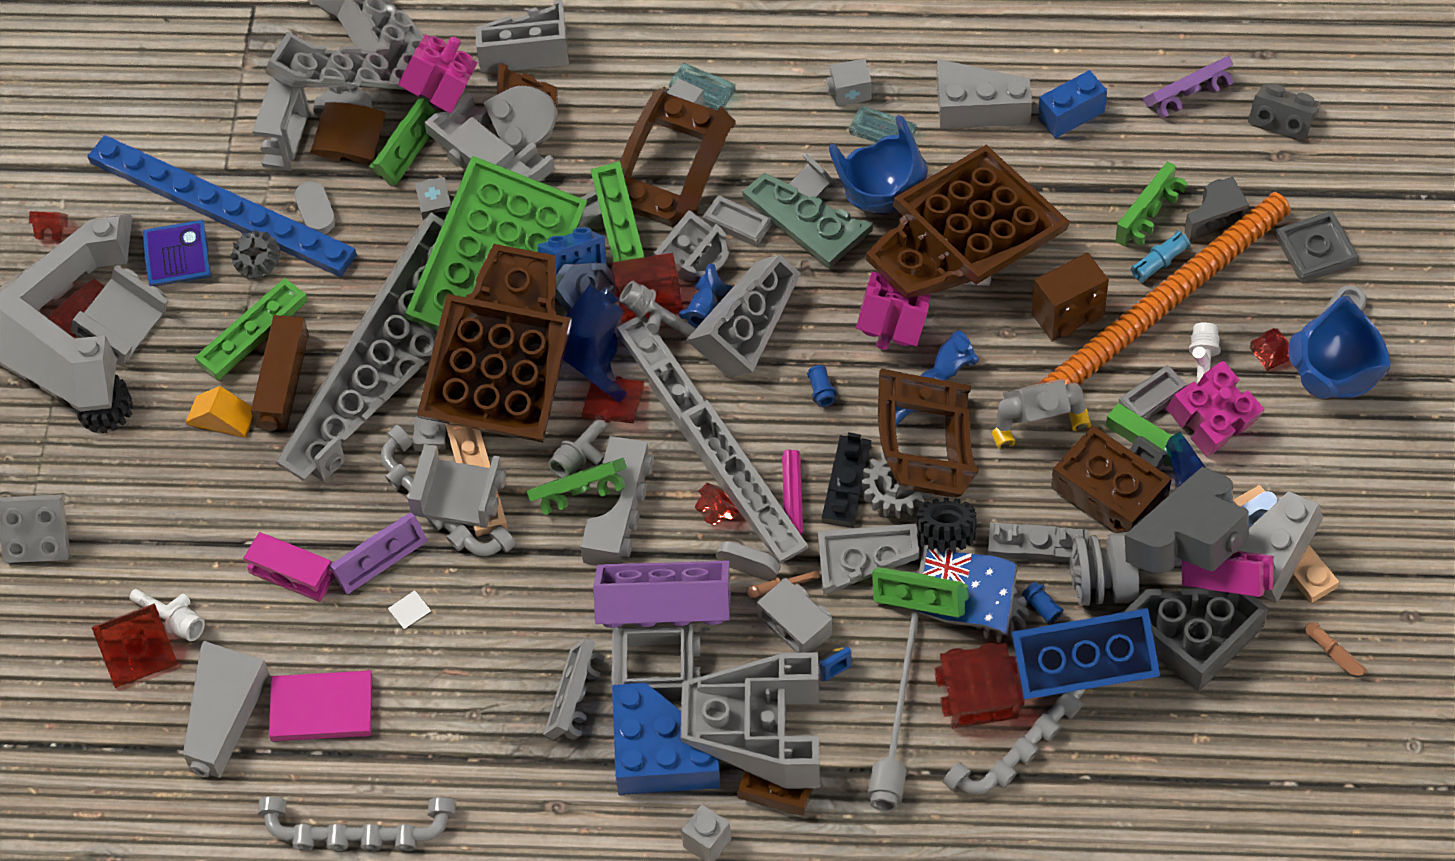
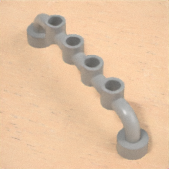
[381,425,517,556]
[942,689,1086,795]
[258,797,456,851]

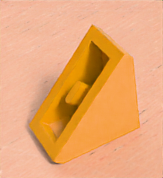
[186,386,254,438]

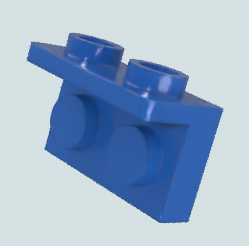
[537,228,606,275]

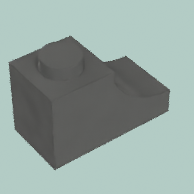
[1184,176,1249,241]

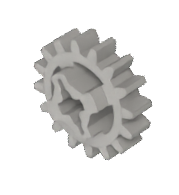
[862,451,931,518]

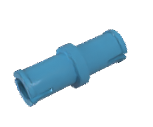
[1130,231,1191,283]

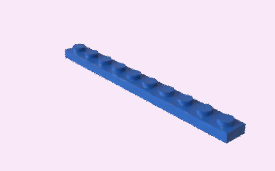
[87,135,357,278]

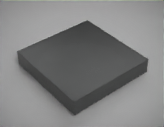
[1275,211,1359,283]

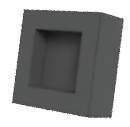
[1130,436,1168,469]

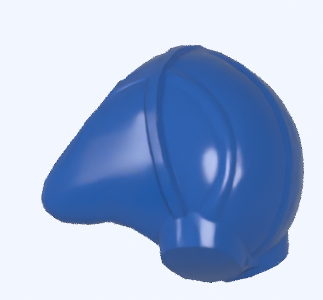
[829,115,928,214]
[1288,296,1391,399]

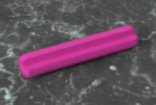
[782,449,803,535]

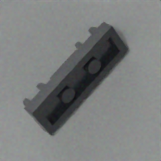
[822,432,872,528]

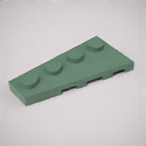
[742,173,873,269]

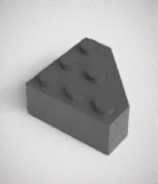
[1124,588,1268,692]

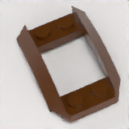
[620,86,736,227]
[878,369,978,498]

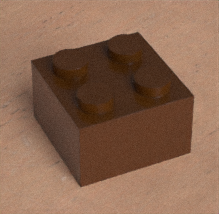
[1032,252,1109,341]

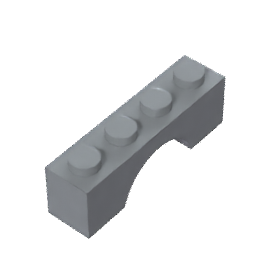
[580,436,654,565]

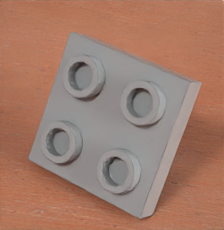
[0,495,71,563]

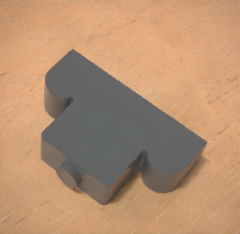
[1125,467,1249,573]

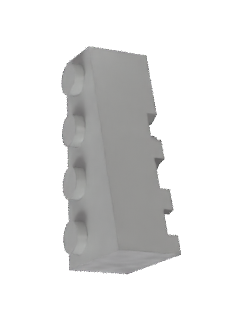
[686,254,801,378]

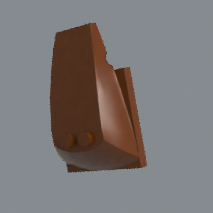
[866,144,1070,298]
[417,244,572,443]

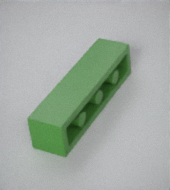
[1106,403,1185,468]

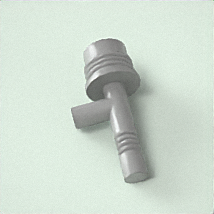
[619,281,696,338]
[548,412,612,478]

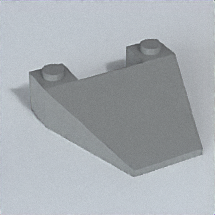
[681,652,820,788]

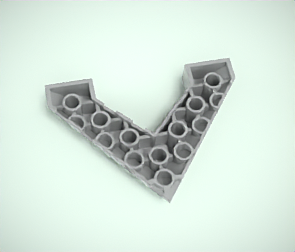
[265,0,465,94]
[0,214,132,412]

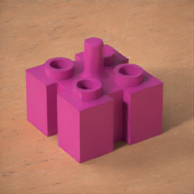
[398,34,478,113]
[856,271,931,350]
[1166,360,1265,458]

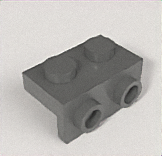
[1248,84,1321,141]

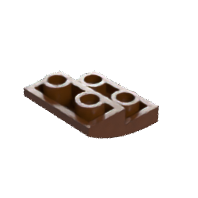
[310,102,386,166]

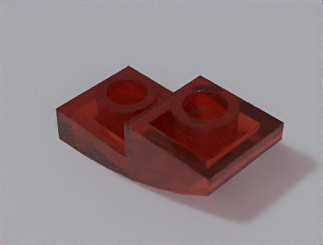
[48,278,104,338]

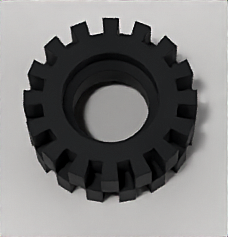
[74,374,133,433]
[917,497,976,552]

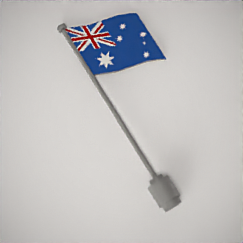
[868,543,1018,812]

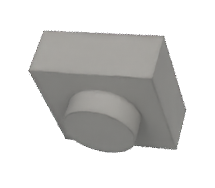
[413,417,447,451]

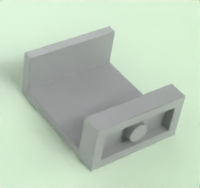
[71,265,168,367]
[408,444,506,528]

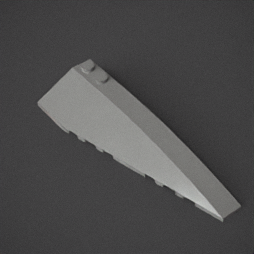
[276,213,444,481]

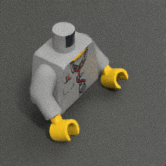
[991,379,1091,449]

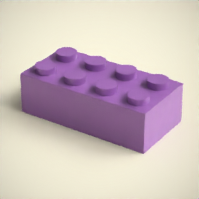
[593,561,731,628]

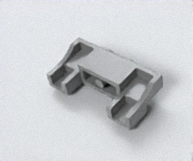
[424,93,555,182]

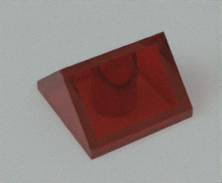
[611,253,683,324]
[91,603,178,688]

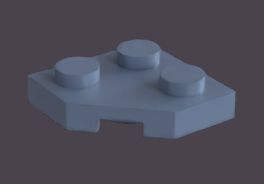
[555,263,621,330]

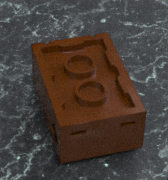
[1051,425,1172,533]

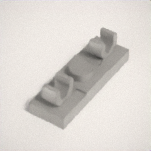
[988,523,1089,563]
[543,638,605,740]

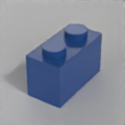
[1038,70,1107,139]

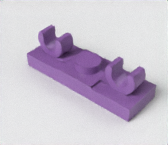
[1143,55,1233,119]
[330,512,428,595]

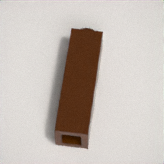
[251,315,309,431]

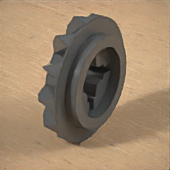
[230,229,280,278]

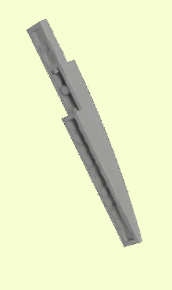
[617,315,808,564]

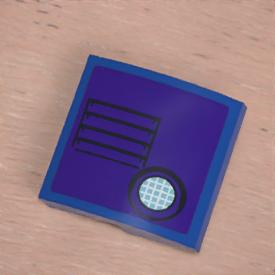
[143,220,212,287]

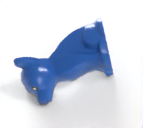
[679,264,733,328]
[920,330,979,381]

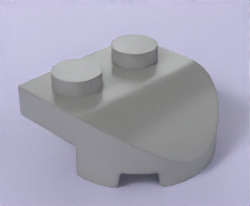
[483,86,558,155]
[652,210,729,282]

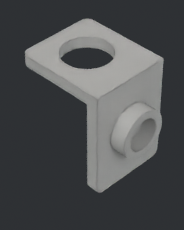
[789,152,833,198]
[311,437,345,482]

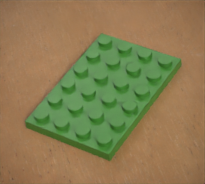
[405,155,587,331]

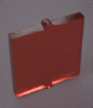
[582,375,644,424]

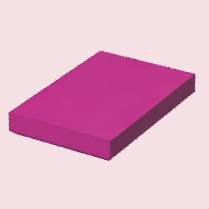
[269,670,373,742]

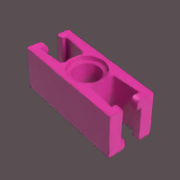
[243,532,335,602]
[1182,551,1274,597]

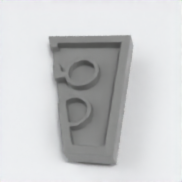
[818,524,919,595]

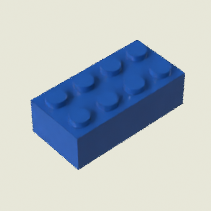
[1012,608,1160,700]

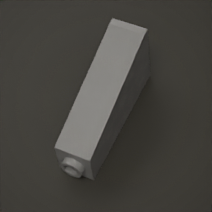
[183,641,270,778]

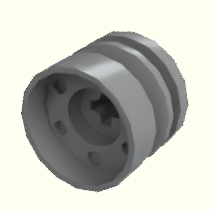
[1070,532,1139,606]

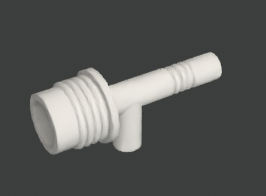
[1189,322,1221,384]
[129,589,205,641]

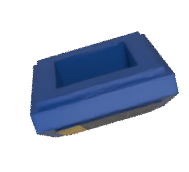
[818,647,852,682]

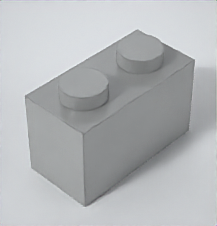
[757,577,832,653]

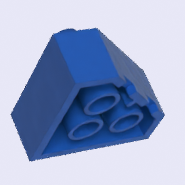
[612,683,721,795]

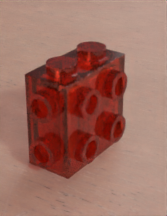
[934,643,1024,729]

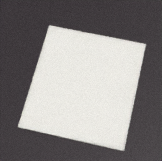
[388,590,431,629]

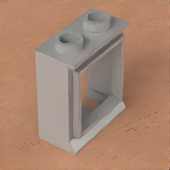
[252,76,311,171]
[612,624,701,700]

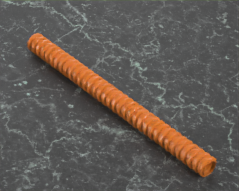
[1037,192,1291,385]

